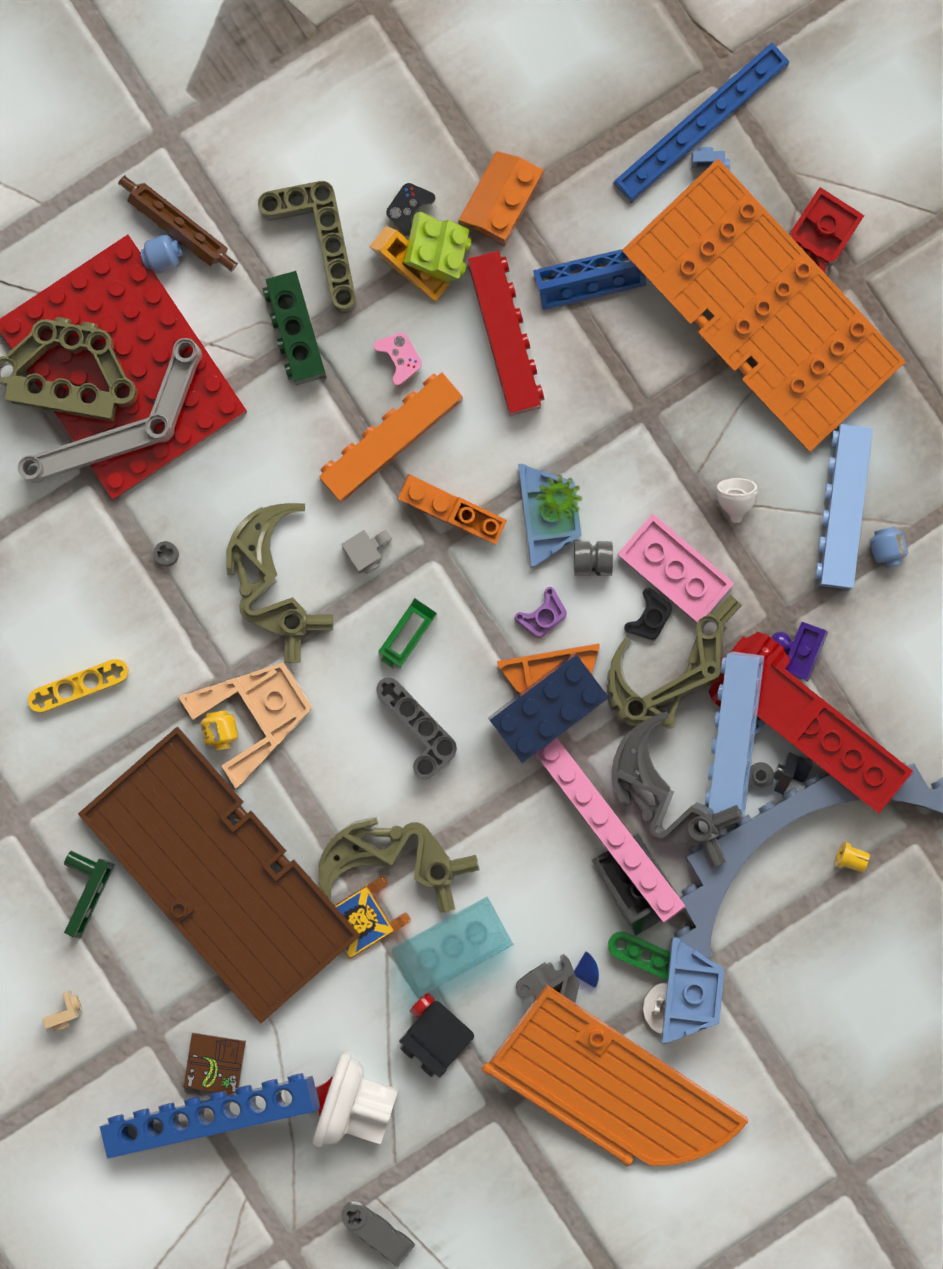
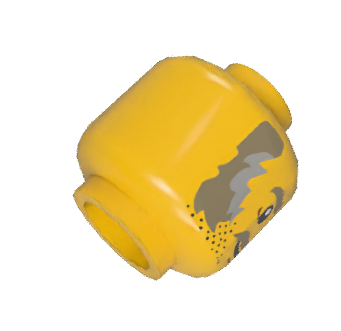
[201,710,238,751]

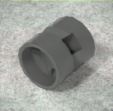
[574,541,613,576]

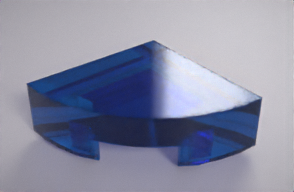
[574,951,599,988]

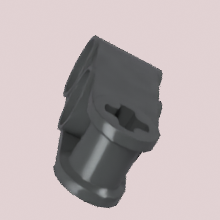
[342,1201,415,1267]

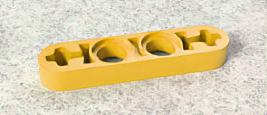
[28,659,129,713]

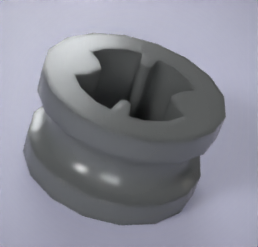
[153,541,179,567]

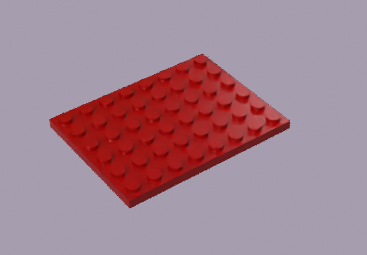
[0,234,247,500]

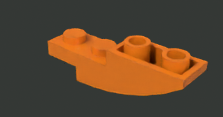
[396,474,507,545]

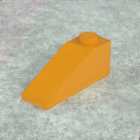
[369,226,452,302]

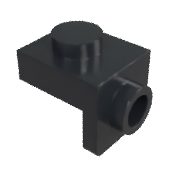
[773,752,813,795]

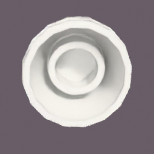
[716,478,758,523]

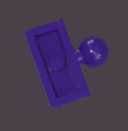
[771,622,828,682]

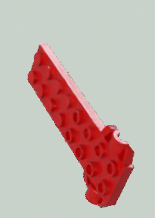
[708,632,914,814]

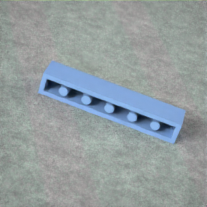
[815,424,873,590]
[705,651,764,817]

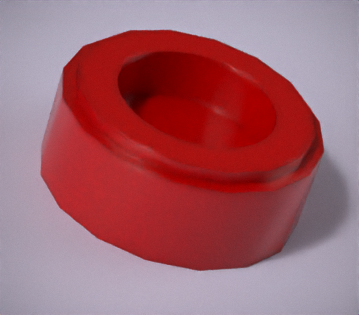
[409,992,435,1018]

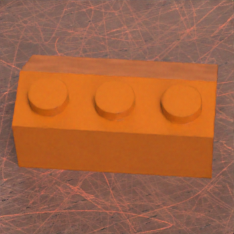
[458,151,544,246]

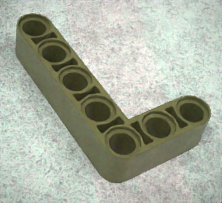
[258,181,356,313]

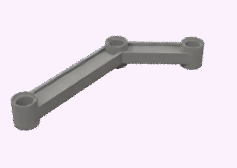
[18,338,202,483]

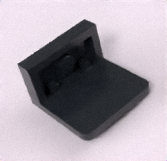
[399,1001,474,1078]

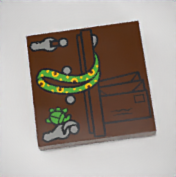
[184,1032,246,1094]

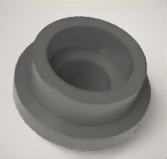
[749,762,774,789]

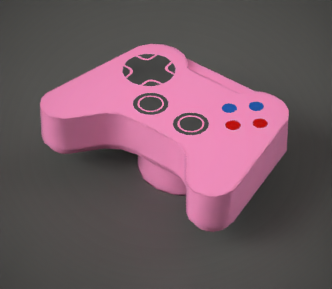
[374,333,422,386]

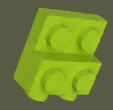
[404,212,471,283]

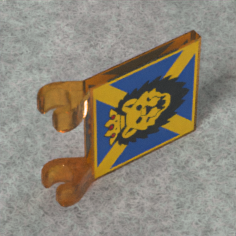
[335,876,411,960]

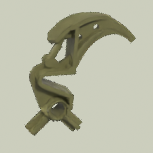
[226,503,334,663]
[318,817,480,913]

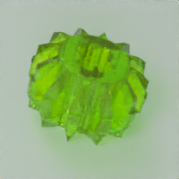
[536,475,582,521]

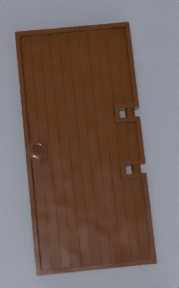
[78,726,361,1024]

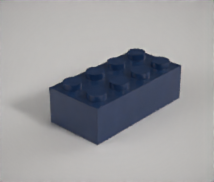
[488,653,609,763]

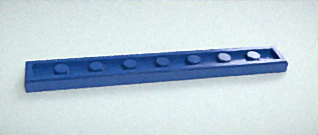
[613,42,790,202]

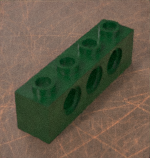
[262,271,327,386]

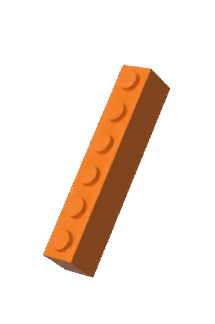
[319,372,463,503]

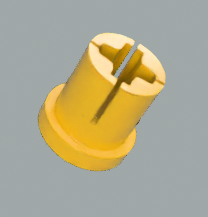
[835,841,870,873]

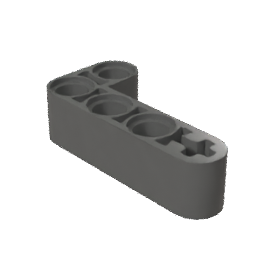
[376,677,457,779]

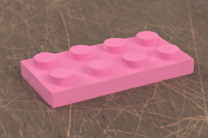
[617,513,734,623]

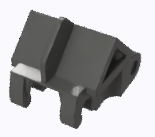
[516,954,580,1003]

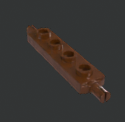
[118,175,238,272]

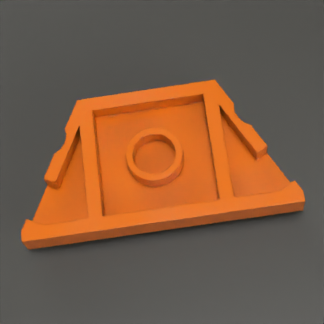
[497,643,600,694]

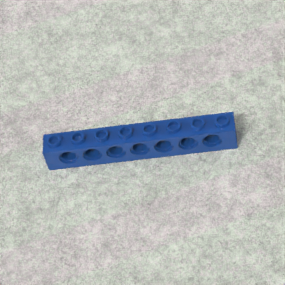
[100,1073,320,1159]

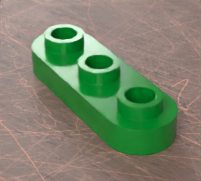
[608,931,670,980]

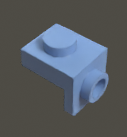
[691,147,730,170]

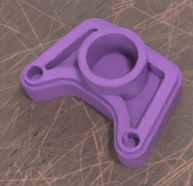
[514,587,567,638]

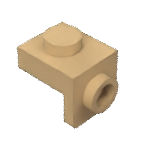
[42,991,82,1031]

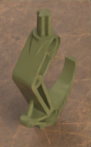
[607,595,742,729]

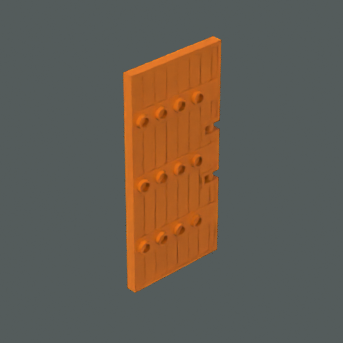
[621,158,906,452]

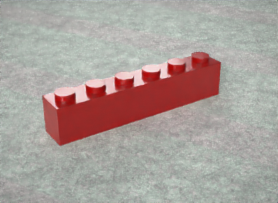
[468,250,545,416]

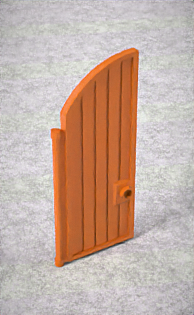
[481,984,749,1167]

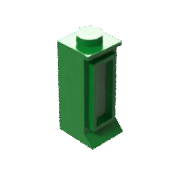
[378,598,437,669]

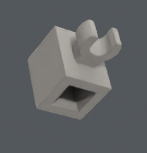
[342,530,392,574]

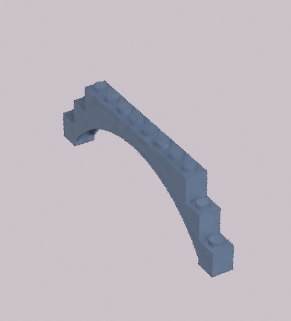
[674,762,943,959]

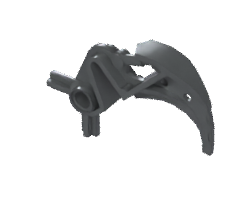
[612,711,743,868]

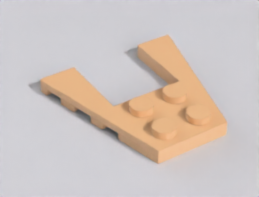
[179,662,313,789]

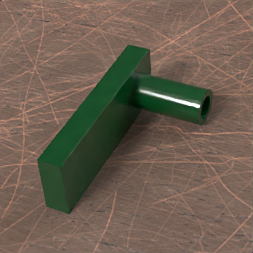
[64,850,115,938]

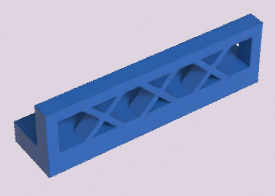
[533,249,646,310]

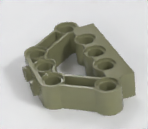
[0,317,138,422]

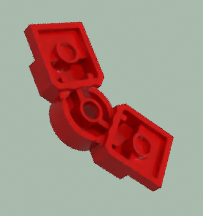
[789,187,865,273]

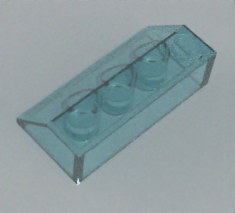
[393,896,514,998]

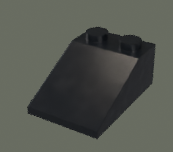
[592,833,677,936]

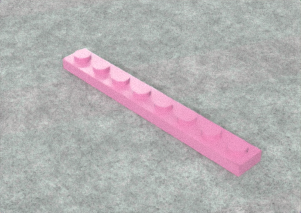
[535,738,686,923]

